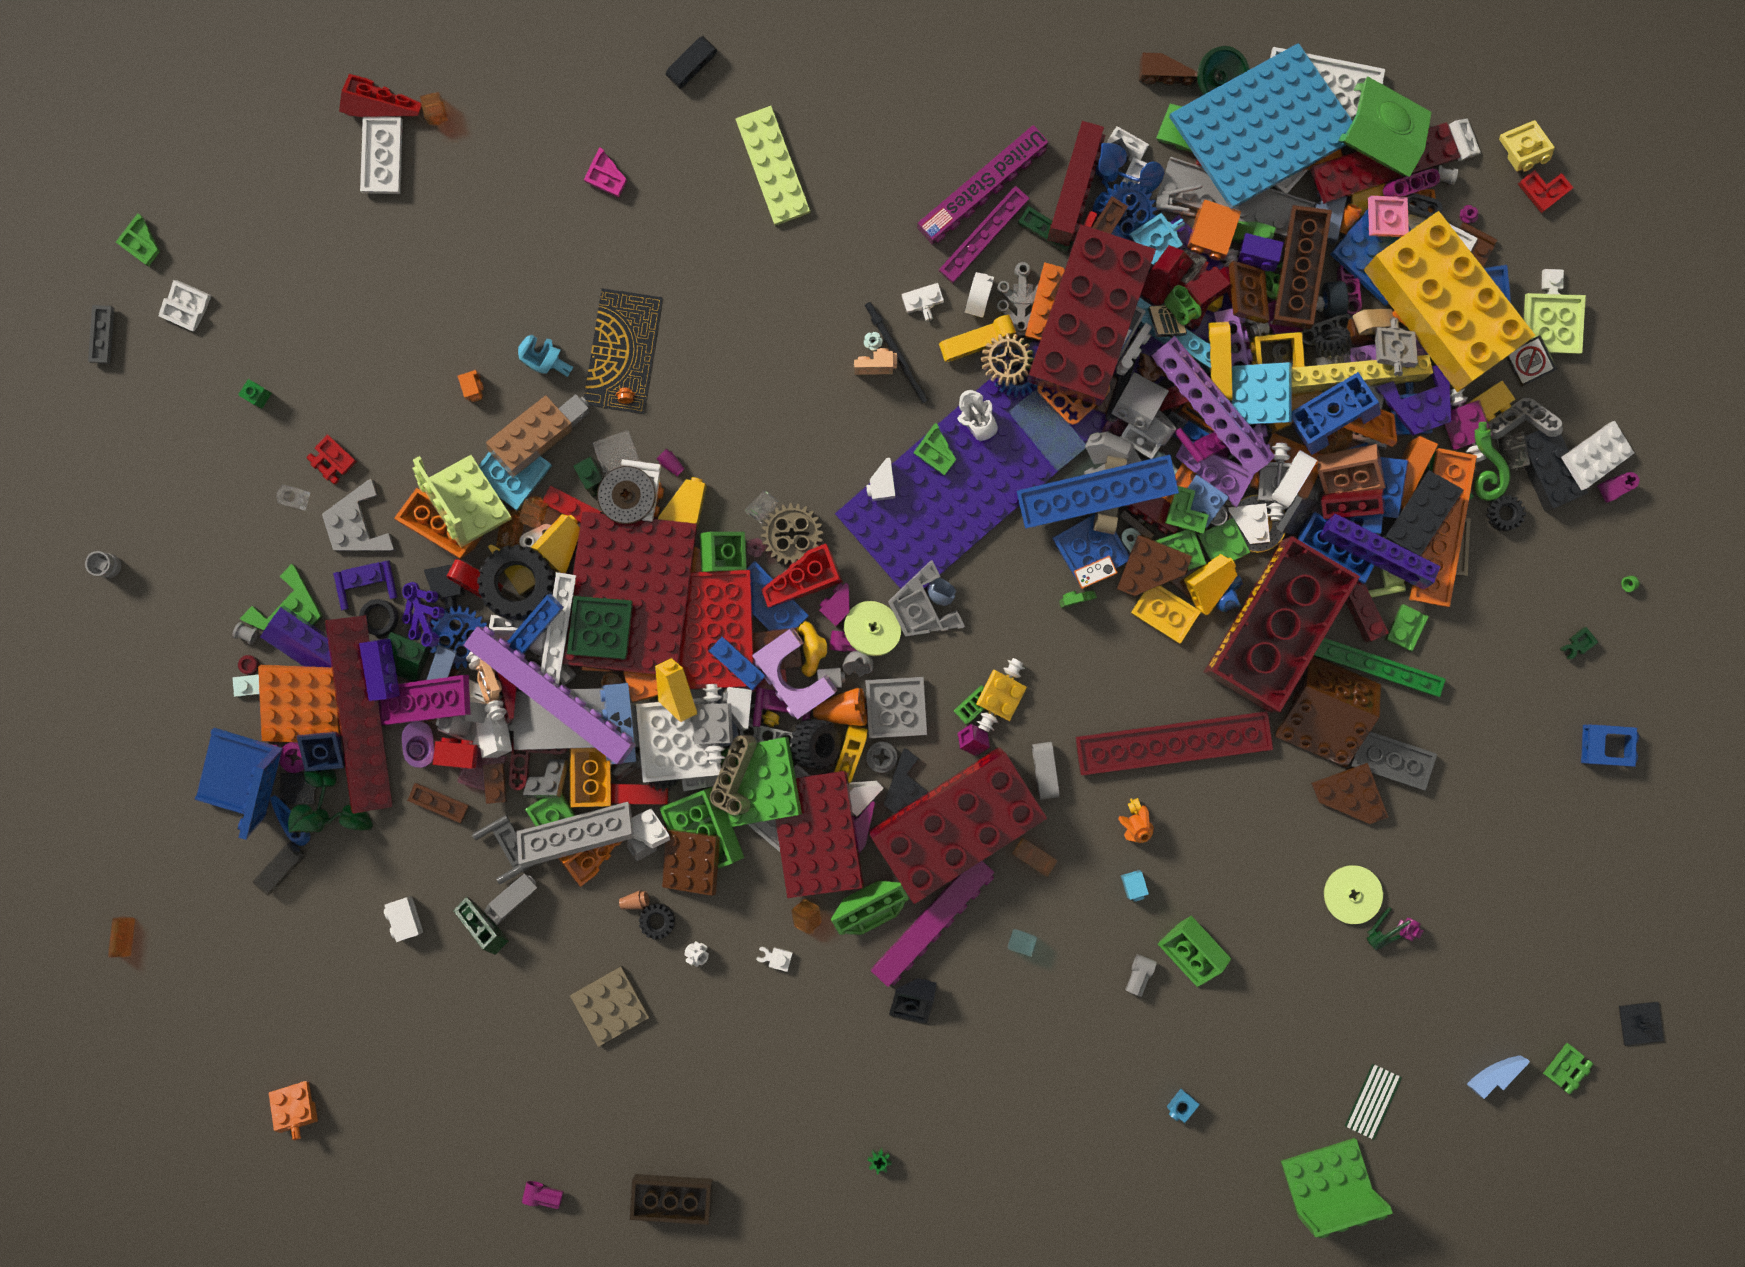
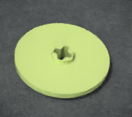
[844,601,901,656]
[1324,865,1383,924]

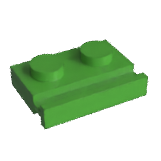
[1385,604,1429,651]

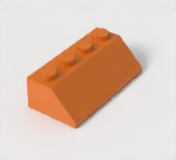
[394,488,484,559]

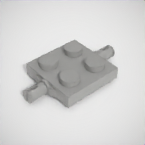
[1375,318,1418,376]

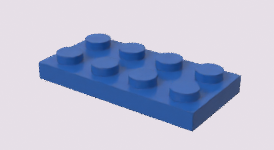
[746,561,809,630]

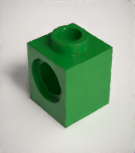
[238,379,272,409]

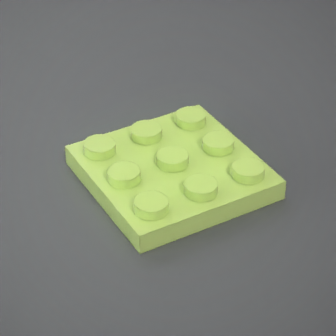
[1524,293,1586,354]

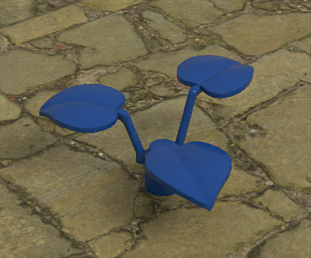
[1092,143,1164,221]

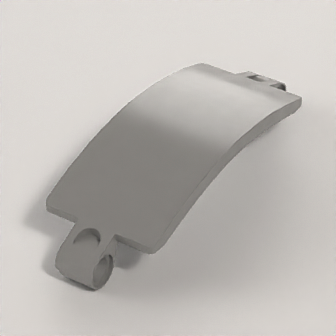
[507,689,649,750]

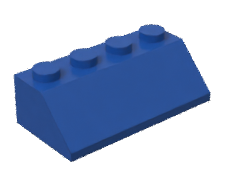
[1297,512,1374,584]

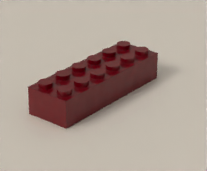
[1047,121,1106,246]

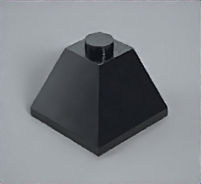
[889,978,937,1024]

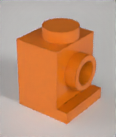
[458,370,484,402]

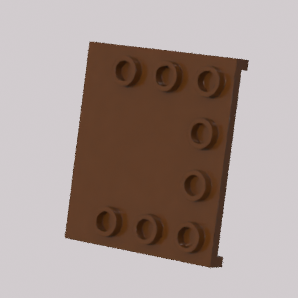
[1275,656,1381,767]

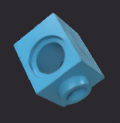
[1167,1088,1200,1123]

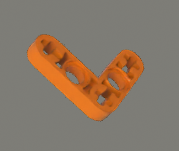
[1037,385,1110,425]

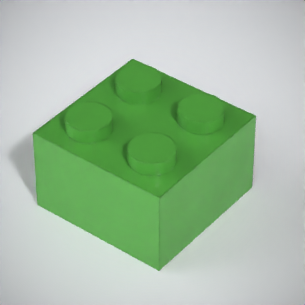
[700,532,746,572]

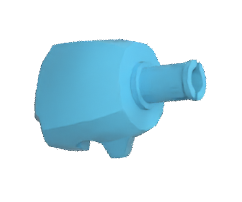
[518,335,573,377]

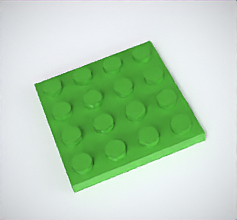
[721,737,802,827]

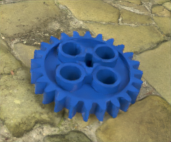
[1096,182,1157,241]
[430,606,487,669]

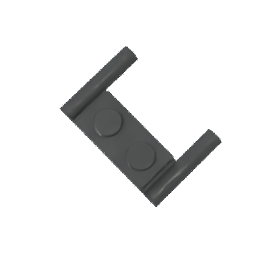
[472,815,534,885]

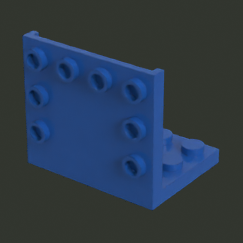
[195,728,283,840]

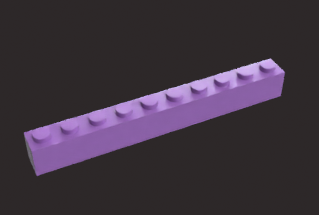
[463,626,636,764]

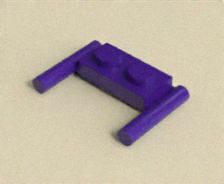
[333,560,398,611]

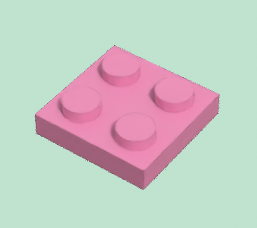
[1368,196,1409,237]

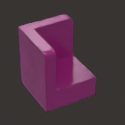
[958,724,990,756]

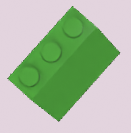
[1158,916,1231,987]

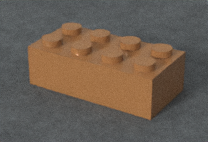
[486,395,572,478]

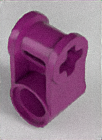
[1597,472,1640,503]

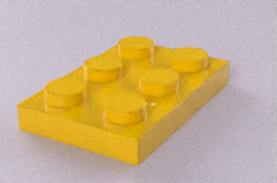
[1131,586,1201,644]

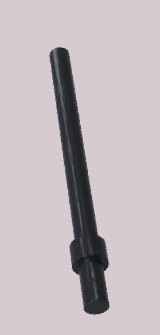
[864,302,929,403]

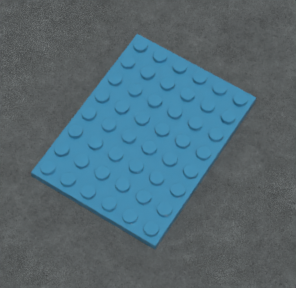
[1169,43,1353,210]

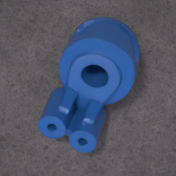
[1216,575,1243,612]

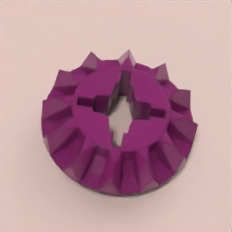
[279,742,304,773]

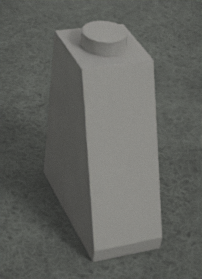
[484,874,537,925]

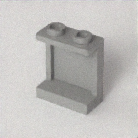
[1112,372,1168,432]

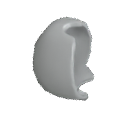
[842,651,874,677]

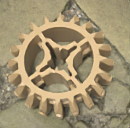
[981,333,1034,386]

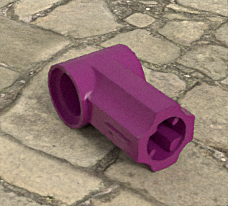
[829,630,857,652]
[522,1181,564,1209]

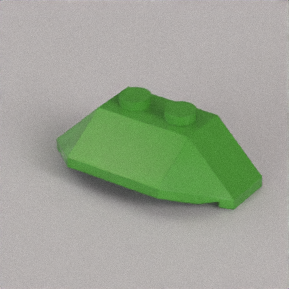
[831,881,909,935]

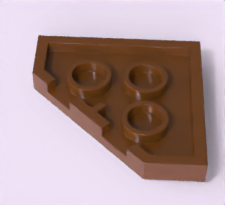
[1117,535,1193,596]
[1312,763,1388,824]

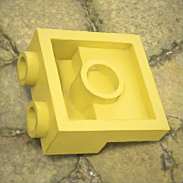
[1499,120,1555,172]

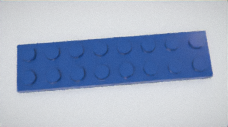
[1017,455,1179,529]

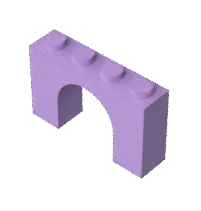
[752,627,837,719]

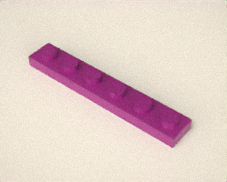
[939,186,1029,284]

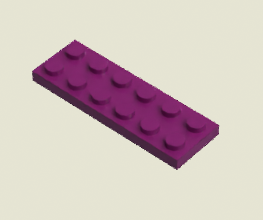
[379,675,471,725]

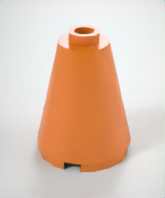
[813,688,868,726]

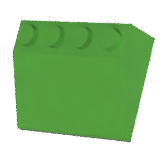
[660,786,744,868]

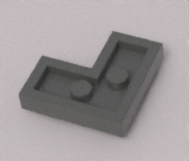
[523,759,569,798]

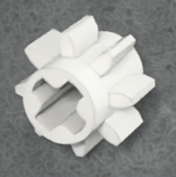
[684,941,709,967]

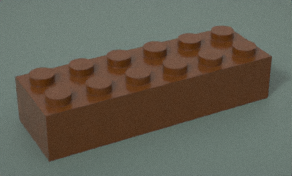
[1272,205,1332,330]

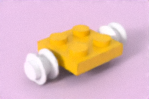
[976,658,1027,732]

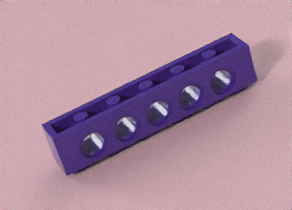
[1319,514,1441,590]

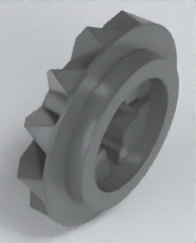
[866,742,897,773]

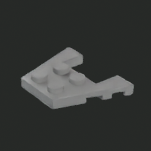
[322,479,395,551]
[888,560,965,636]

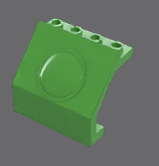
[1338,76,1432,177]

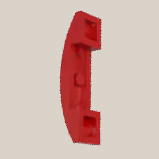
[611,784,668,804]

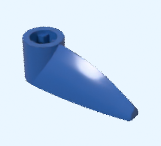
[270,795,311,846]

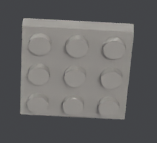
[866,677,927,738]

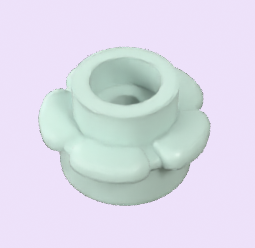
[864,332,883,351]

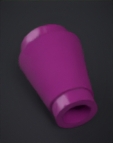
[656,448,685,476]

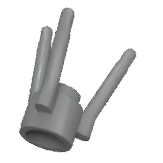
[1156,185,1202,217]

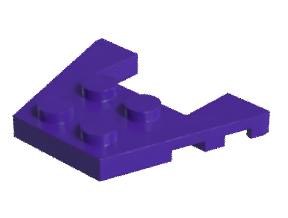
[1375,365,1451,436]

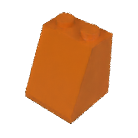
[1187,200,1241,260]

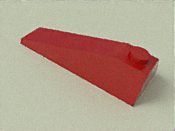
[339,74,422,117]

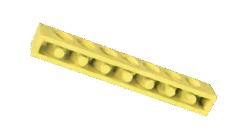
[1292,355,1433,394]

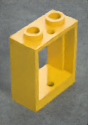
[1250,332,1305,368]

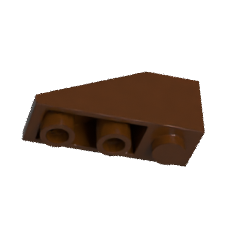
[1139,52,1198,86]

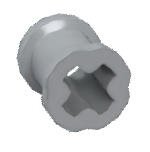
[1436,165,1458,186]
[232,622,259,645]

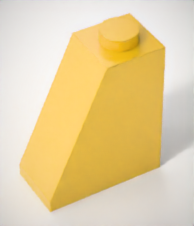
[658,477,707,530]
[531,514,580,574]
[1184,554,1237,615]
[655,658,697,722]

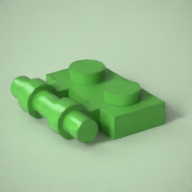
[1543,1043,1594,1095]

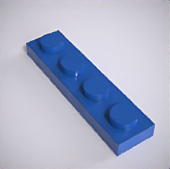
[508,594,564,654]

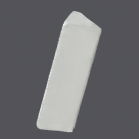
[1448,119,1481,161]
[1107,126,1149,161]

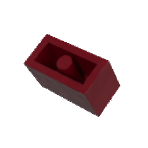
[1185,267,1231,311]

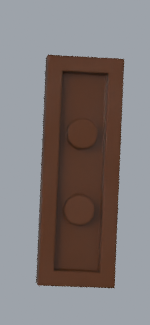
[407,783,470,823]

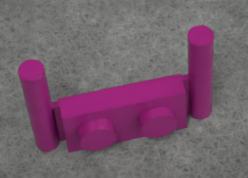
[1174,428,1228,463]
[752,688,811,727]

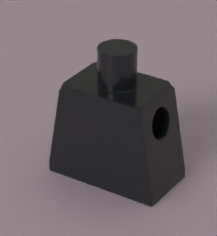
[424,565,465,610]

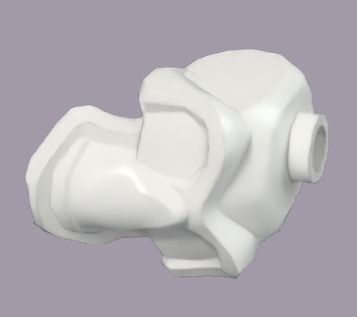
[957,390,998,441]

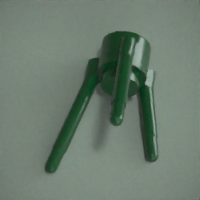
[1366,907,1411,951]

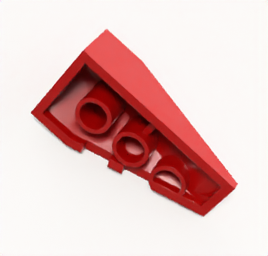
[761,544,843,608]

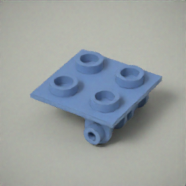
[1188,475,1229,528]

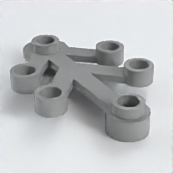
[997,262,1038,336]

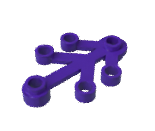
[402,582,445,647]

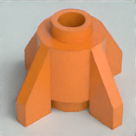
[1118,805,1154,843]

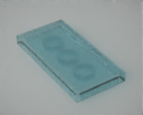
[1009,389,1086,471]

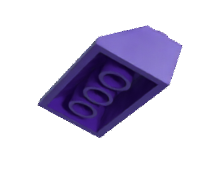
[260,605,332,668]

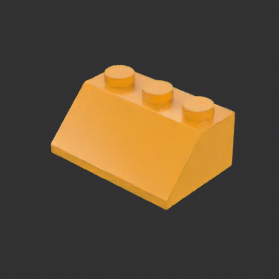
[569,748,611,807]

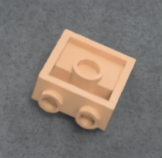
[854,348,897,375]

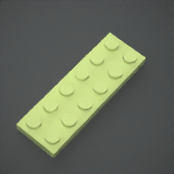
[736,106,810,226]

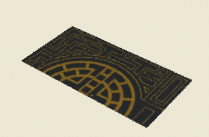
[584,288,662,413]

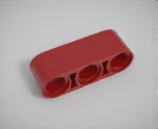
[446,559,504,598]

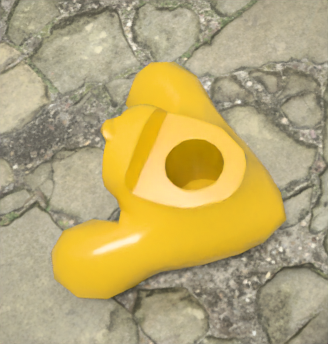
[799,621,827,678]

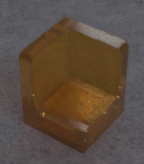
[792,899,821,934]

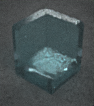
[1007,929,1037,957]

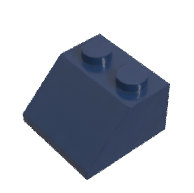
[297,732,345,771]

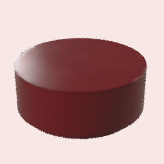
[238,655,259,675]

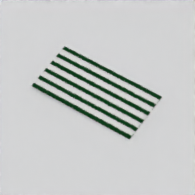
[1345,1064,1402,1140]

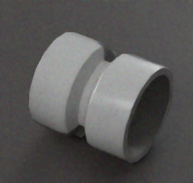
[85,551,121,578]

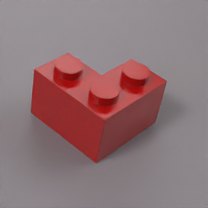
[433,738,479,769]

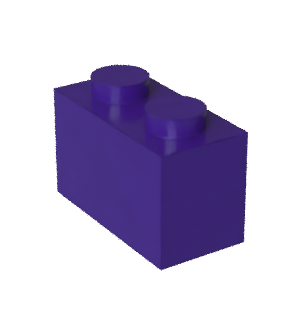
[1237,233,1283,272]

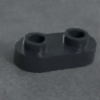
[1407,193,1442,219]

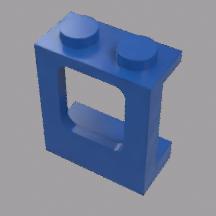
[1581,725,1639,767]

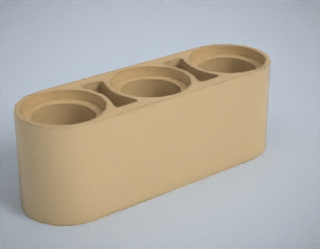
[1352,309,1400,335]

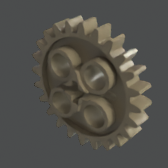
[761,503,823,565]

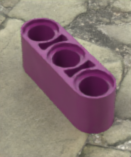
[1383,169,1440,197]
[1337,265,1362,317]

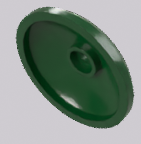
[1197,46,1250,95]

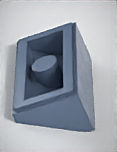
[427,645,457,680]

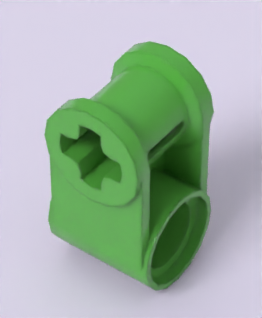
[1164,285,1202,325]

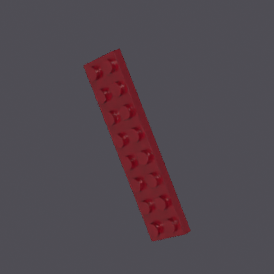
[1310,122,1460,204]

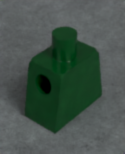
[574,457,604,498]

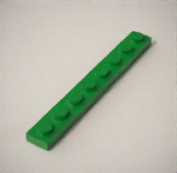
[1314,638,1446,697]

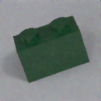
[388,632,432,682]

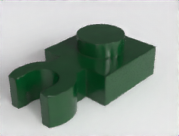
[1560,627,1598,659]

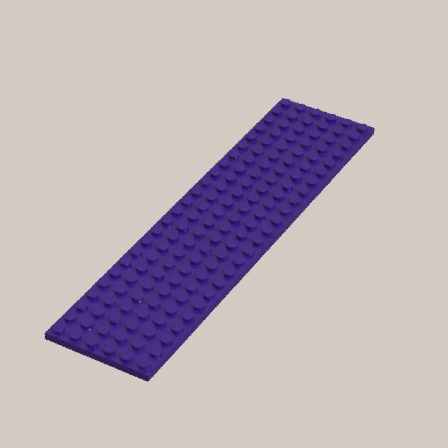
[835,215,1233,589]

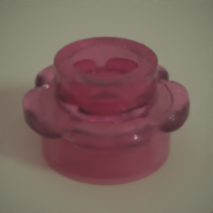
[747,538,765,557]

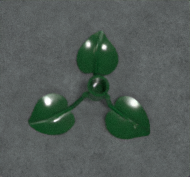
[288,769,373,833]

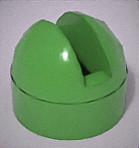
[1621,576,1640,592]

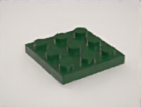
[567,596,633,660]

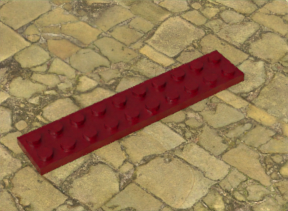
[325,615,392,814]
[1075,711,1273,775]

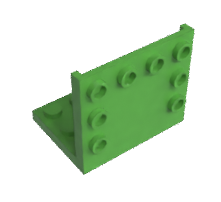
[1281,1138,1393,1238]

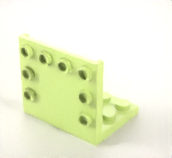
[412,455,512,548]

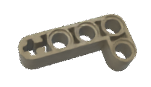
[1093,455,1127,534]
[710,735,756,815]

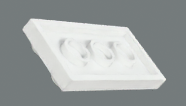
[360,117,403,194]
[1561,421,1634,490]

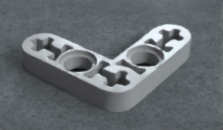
[1489,398,1563,439]

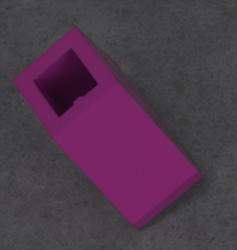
[819,583,850,627]

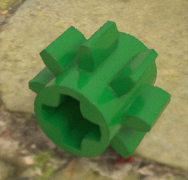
[868,1148,892,1174]

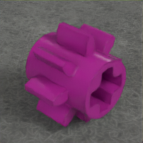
[1397,917,1423,941]

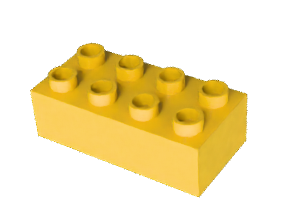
[1364,211,1536,392]

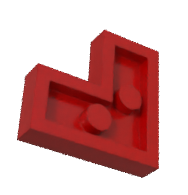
[1518,170,1574,213]

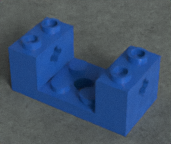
[1291,372,1381,455]

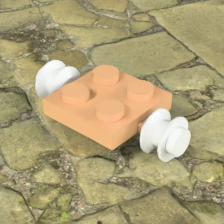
[466,652,507,721]

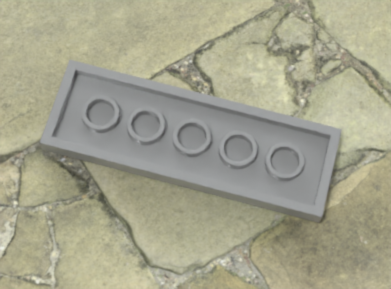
[517,802,634,868]

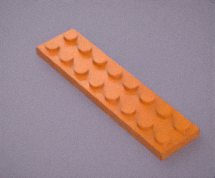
[1409,448,1477,608]

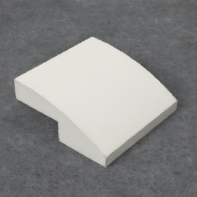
[158,280,211,331]

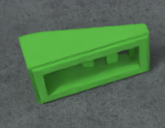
[953,685,984,725]

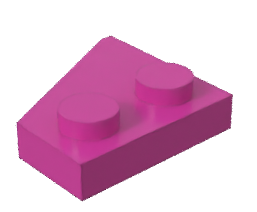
[584,147,627,198]

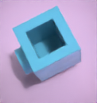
[1121,870,1149,902]

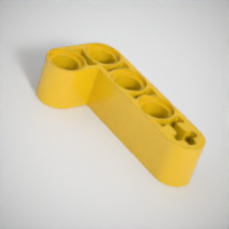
[939,315,1016,362]
[1208,322,1232,401]

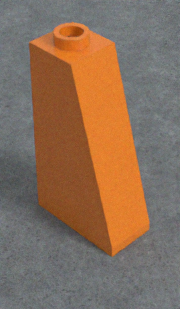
[1401,436,1438,511]

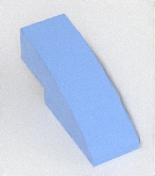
[1467,1055,1530,1099]

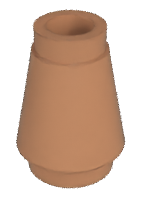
[619,890,649,910]

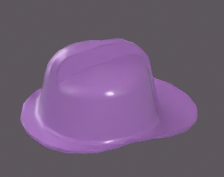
[402,721,434,768]

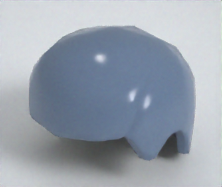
[927,578,956,606]

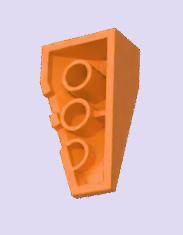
[558,841,622,887]

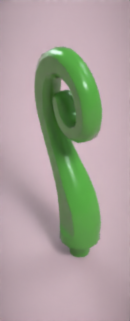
[1474,422,1510,501]

